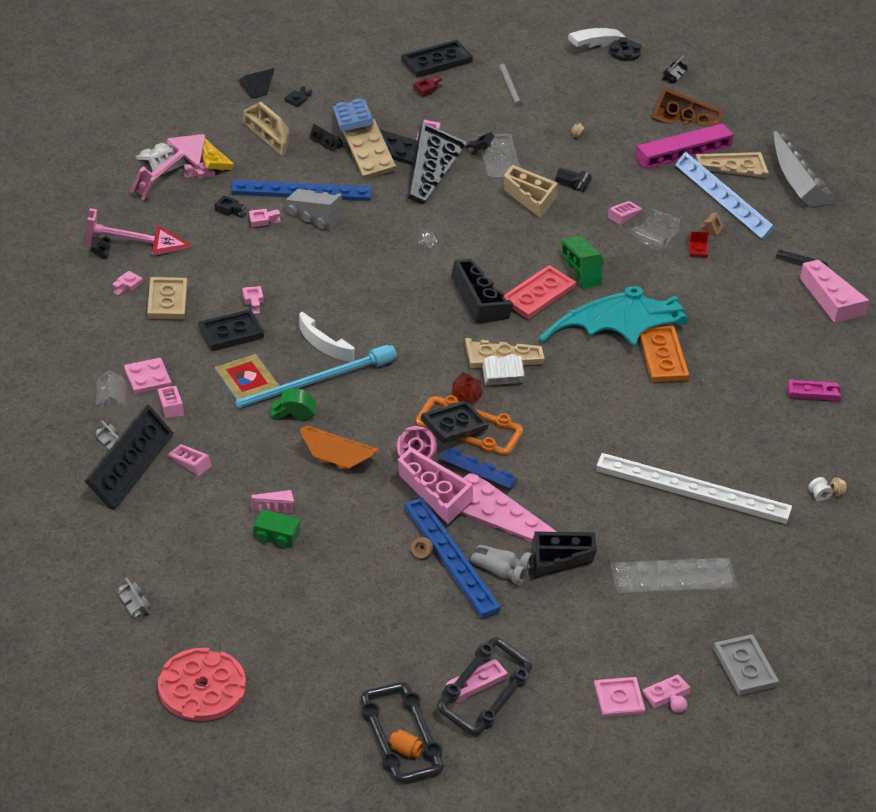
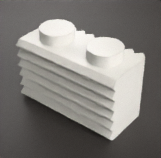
[482,354,525,385]

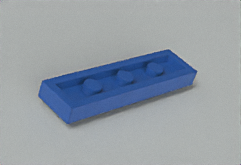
[440,448,518,488]

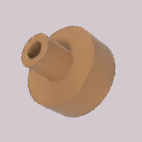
[411,537,433,558]

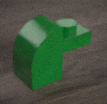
[270,388,316,421]

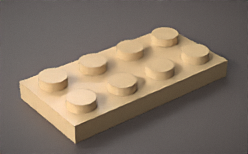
[343,119,396,179]

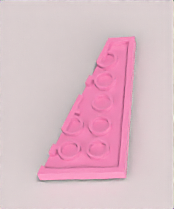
[459,472,557,543]

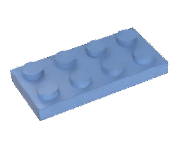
[333,98,374,132]

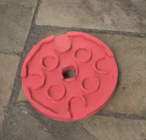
[158,648,246,721]

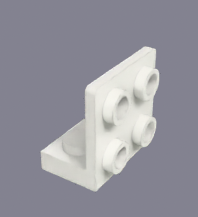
[136,143,186,174]

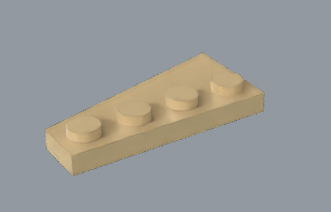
[695,152,768,178]
[465,338,545,368]

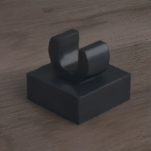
[90,235,111,259]

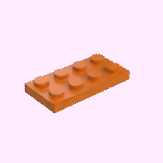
[639,326,689,382]

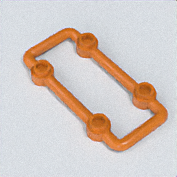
[416,395,524,456]

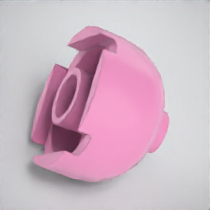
[397,426,437,460]

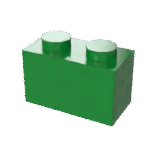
[253,509,300,548]

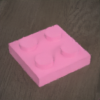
[124,358,171,394]

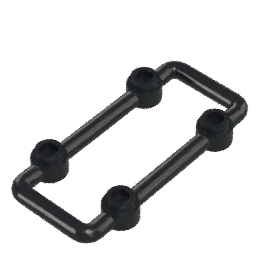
[438,637,532,736]
[361,682,444,783]

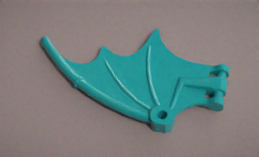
[539,286,688,346]

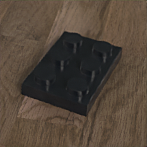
[198,309,264,351]
[420,400,489,443]

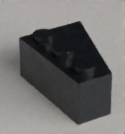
[531,531,597,578]

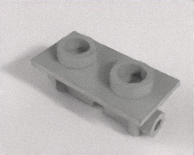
[96,420,119,450]
[118,577,152,620]

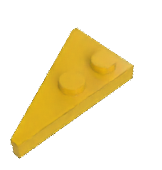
[198,134,234,171]

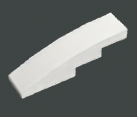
[568,28,626,48]

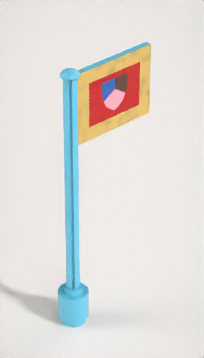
[214,345,397,409]

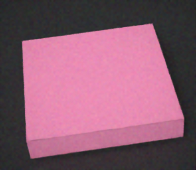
[594,677,646,717]

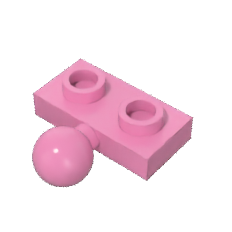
[642,675,691,713]

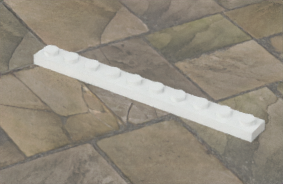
[596,453,792,524]

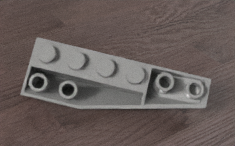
[773,130,835,207]

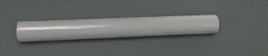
[499,63,521,105]

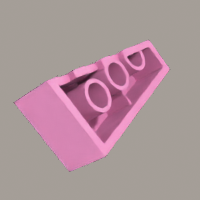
[800,260,869,323]
[398,447,473,524]

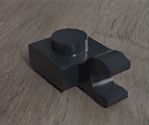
[465,132,495,155]
[214,195,247,218]

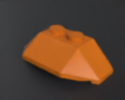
[300,426,379,470]

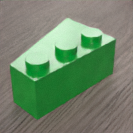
[562,236,604,289]

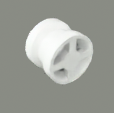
[808,477,833,501]

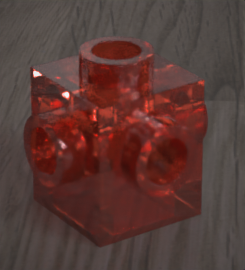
[452,372,483,405]

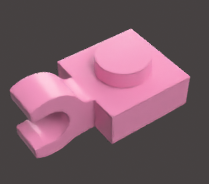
[183,162,215,179]
[249,209,281,227]
[112,271,143,296]
[242,286,263,314]

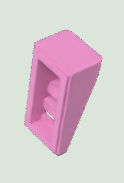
[607,201,642,226]
[157,386,184,418]
[168,444,212,476]
[251,490,294,513]

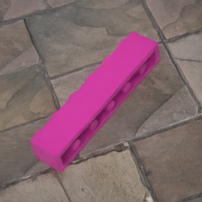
[636,123,733,169]

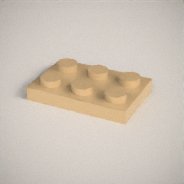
[147,277,187,319]

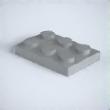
[713,634,779,696]

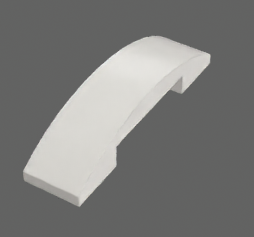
[299,312,355,362]

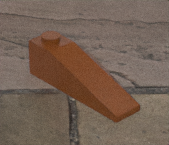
[652,87,725,126]

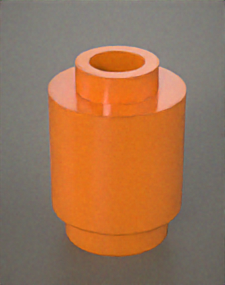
[389,729,424,758]

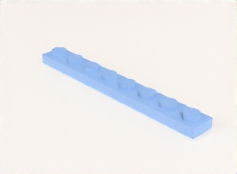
[675,152,775,240]

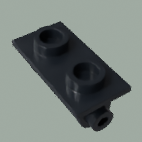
[662,56,688,84]
[309,124,343,152]

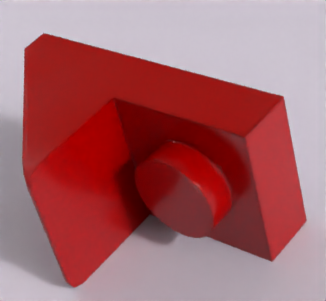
[688,231,709,258]

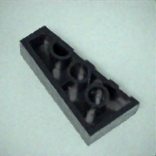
[451,259,513,323]

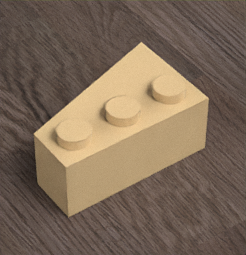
[504,165,558,218]

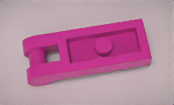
[787,380,842,402]

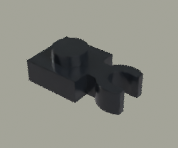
[284,86,312,108]

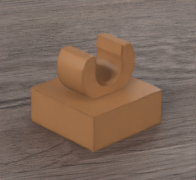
[701,212,723,237]

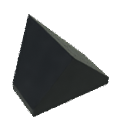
[239,68,275,99]

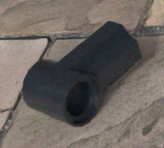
[555,168,592,192]

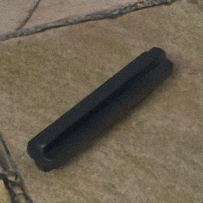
[776,249,828,267]

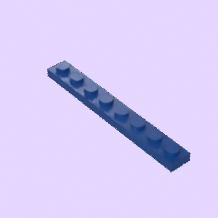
[232,180,371,201]
[405,497,501,619]

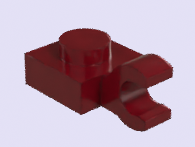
[413,76,442,96]

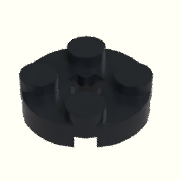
[610,37,641,61]

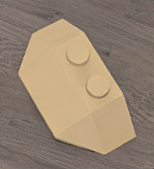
[243,102,290,156]

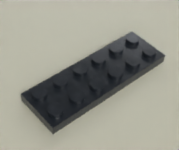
[84,404,174,510]

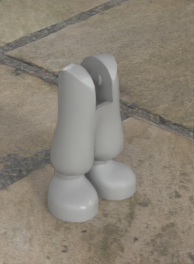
[470,545,533,586]

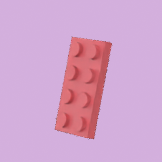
[504,265,576,319]

